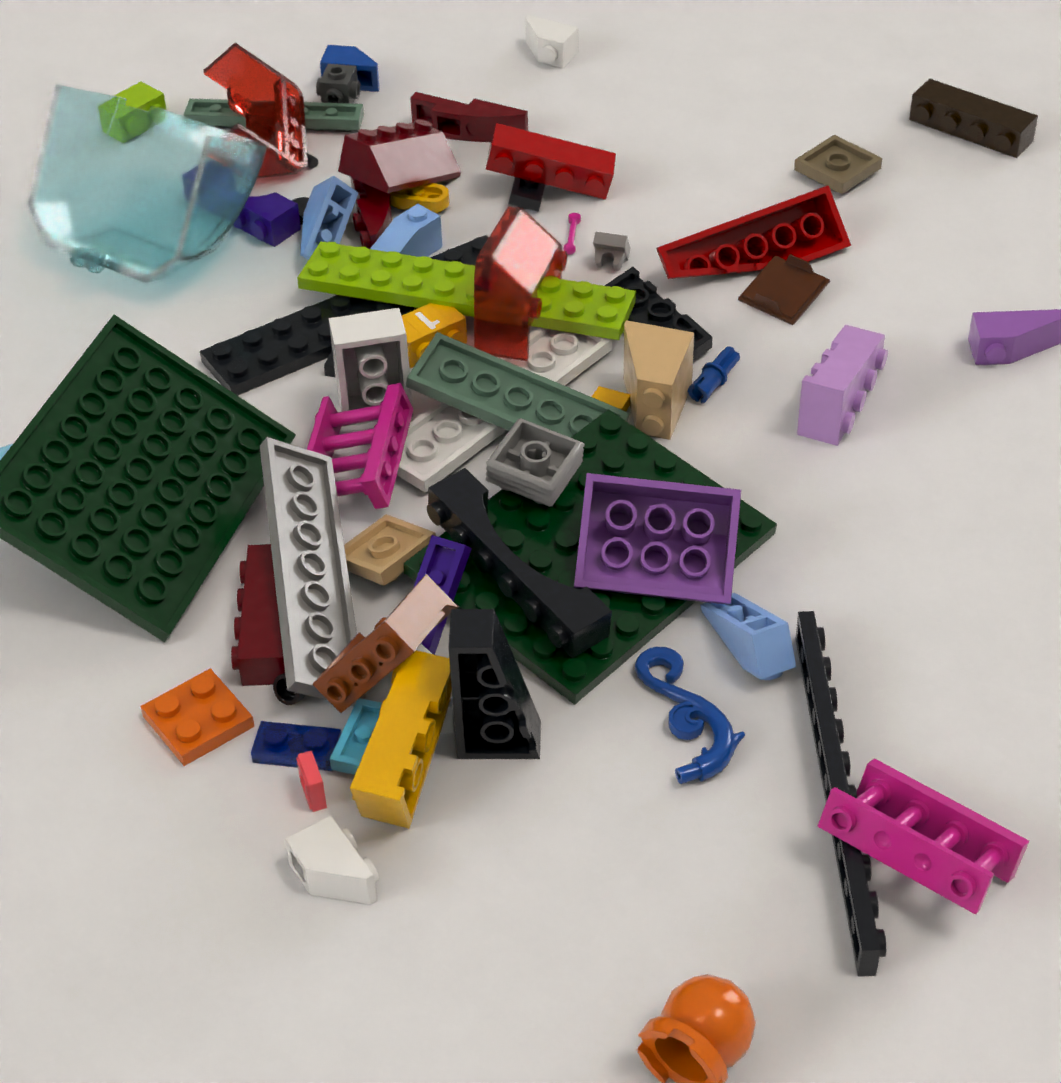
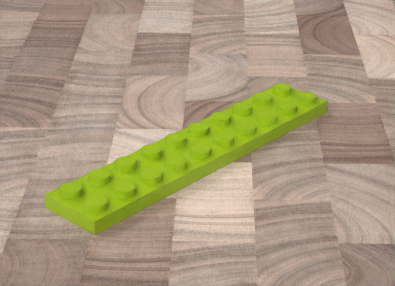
[297,241,636,340]

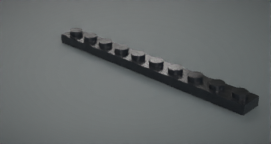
[795,611,886,977]

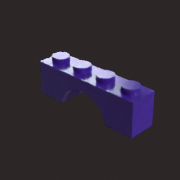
[183,159,301,247]

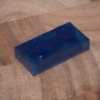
[251,721,342,771]

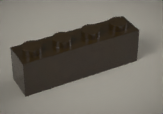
[909,78,1038,158]

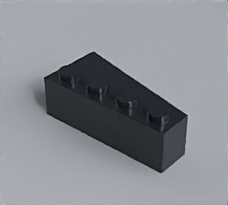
[448,609,541,759]

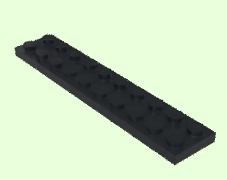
[200,235,521,396]

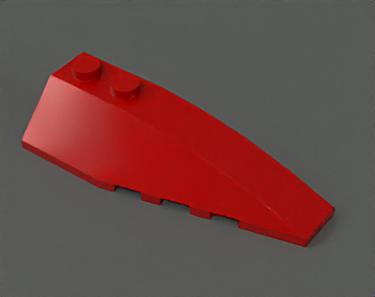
[656,185,851,279]

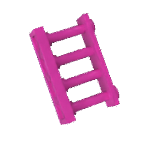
[307,383,414,509]
[817,758,1029,915]

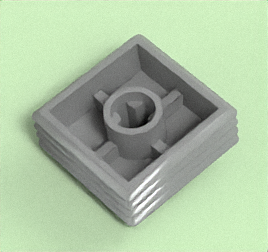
[485,418,585,506]

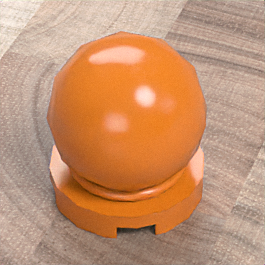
[637,974,756,1083]

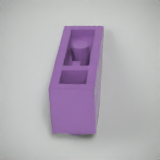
[968,309,1061,365]

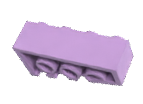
[797,325,888,446]

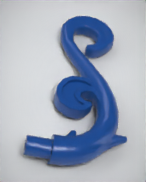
[635,647,745,784]

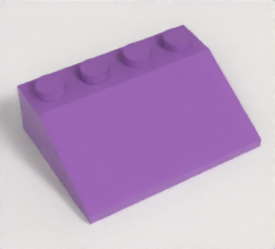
[574,473,741,605]

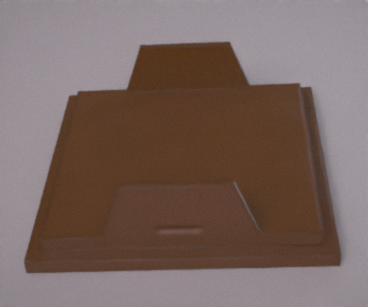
[738,254,830,325]

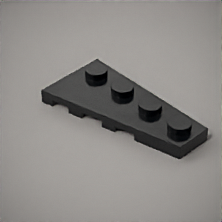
[605,267,713,361]

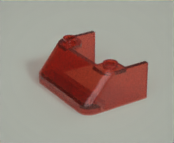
[204,42,308,179]
[474,206,567,361]

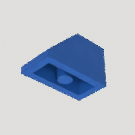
[320,45,380,92]

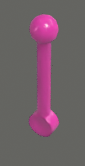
[563,213,581,255]

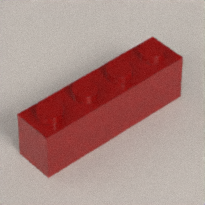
[485,123,616,200]

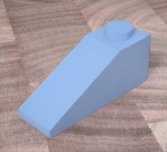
[300,175,358,260]
[370,204,443,257]
[700,593,796,680]

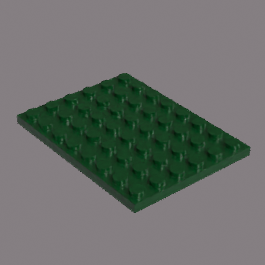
[0,314,296,642]
[404,409,777,705]

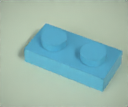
[330,698,382,775]

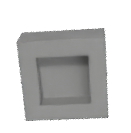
[593,231,631,271]

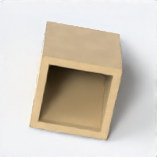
[623,320,694,440]

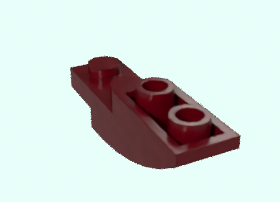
[410,92,528,142]
[350,177,392,249]

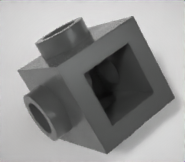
[316,64,361,104]

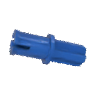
[688,346,740,403]

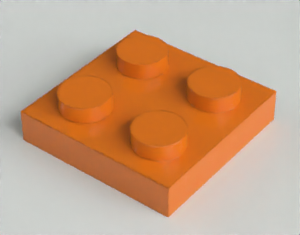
[141,668,255,766]

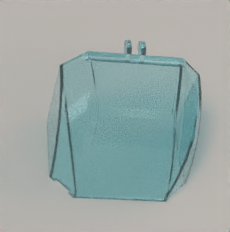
[28,84,267,283]

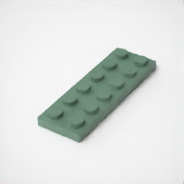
[406,332,630,438]

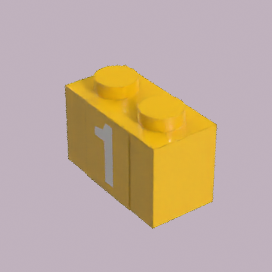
[402,303,467,368]

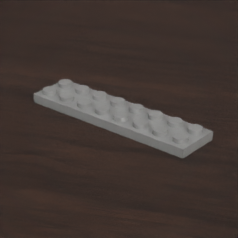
[260,437,366,706]

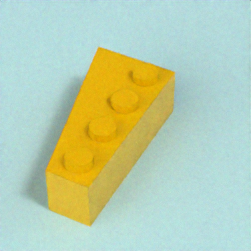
[350,650,452,829]

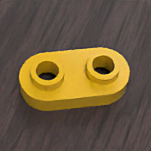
[390,183,449,213]

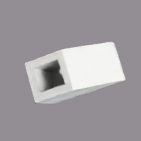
[285,815,379,905]

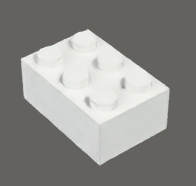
[328,308,414,427]

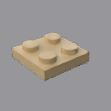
[344,514,436,586]

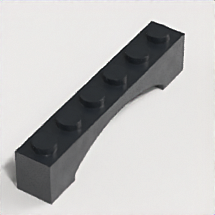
[427,468,612,659]

